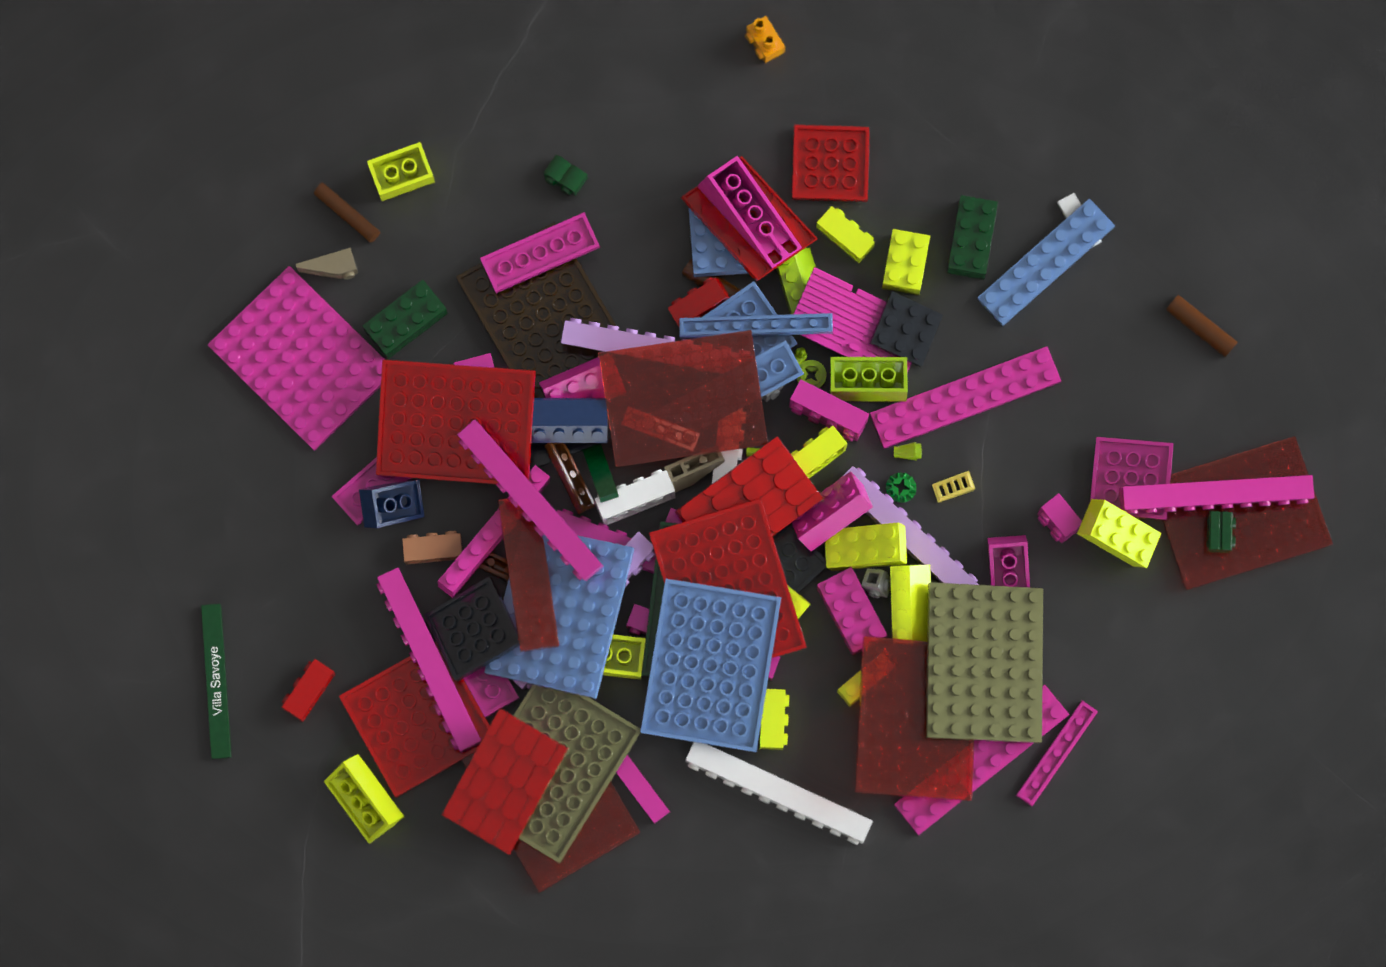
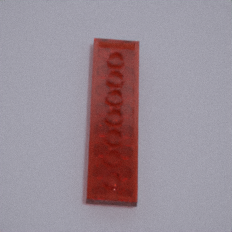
[498,499,559,652]

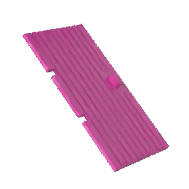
[793,267,912,373]

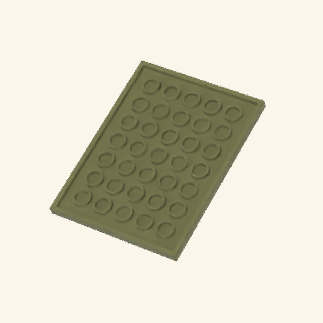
[926,582,1043,743]
[514,685,641,864]

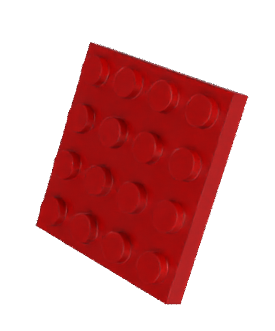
[792,125,870,202]

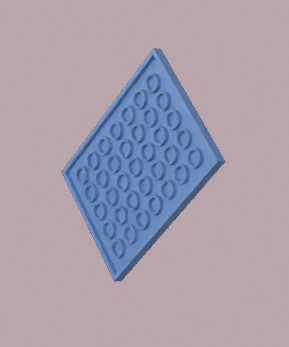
[484,524,634,699]
[641,579,781,752]

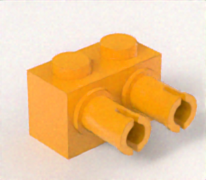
[745,16,785,63]

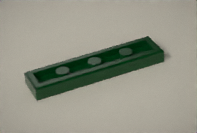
[583,443,619,503]

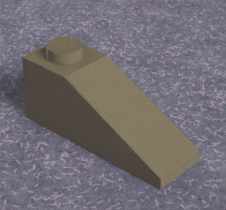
[296,248,358,280]
[664,445,725,493]

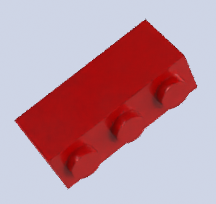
[668,277,730,326]
[282,659,336,722]

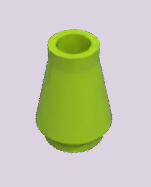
[894,442,922,461]

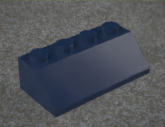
[531,398,608,443]

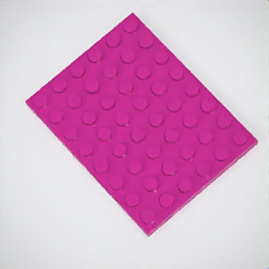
[208,266,385,451]

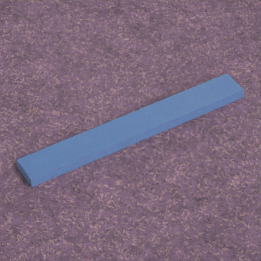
[679,313,833,338]

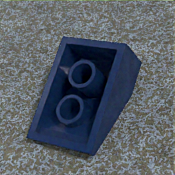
[359,479,425,528]

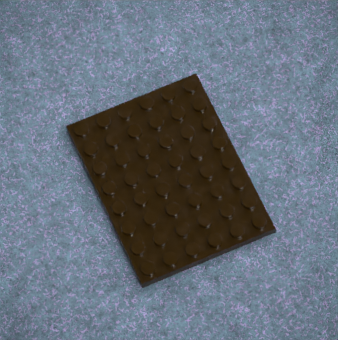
[456,222,622,398]

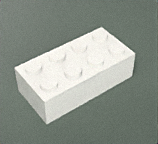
[595,469,675,525]

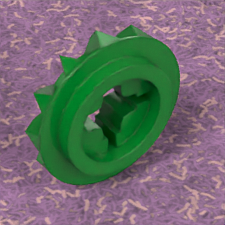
[886,472,916,503]

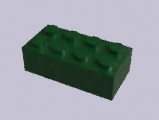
[947,195,998,280]
[363,279,448,360]

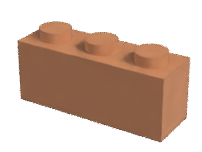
[403,531,463,564]

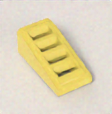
[932,471,975,503]

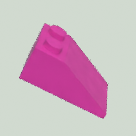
[987,535,1030,588]

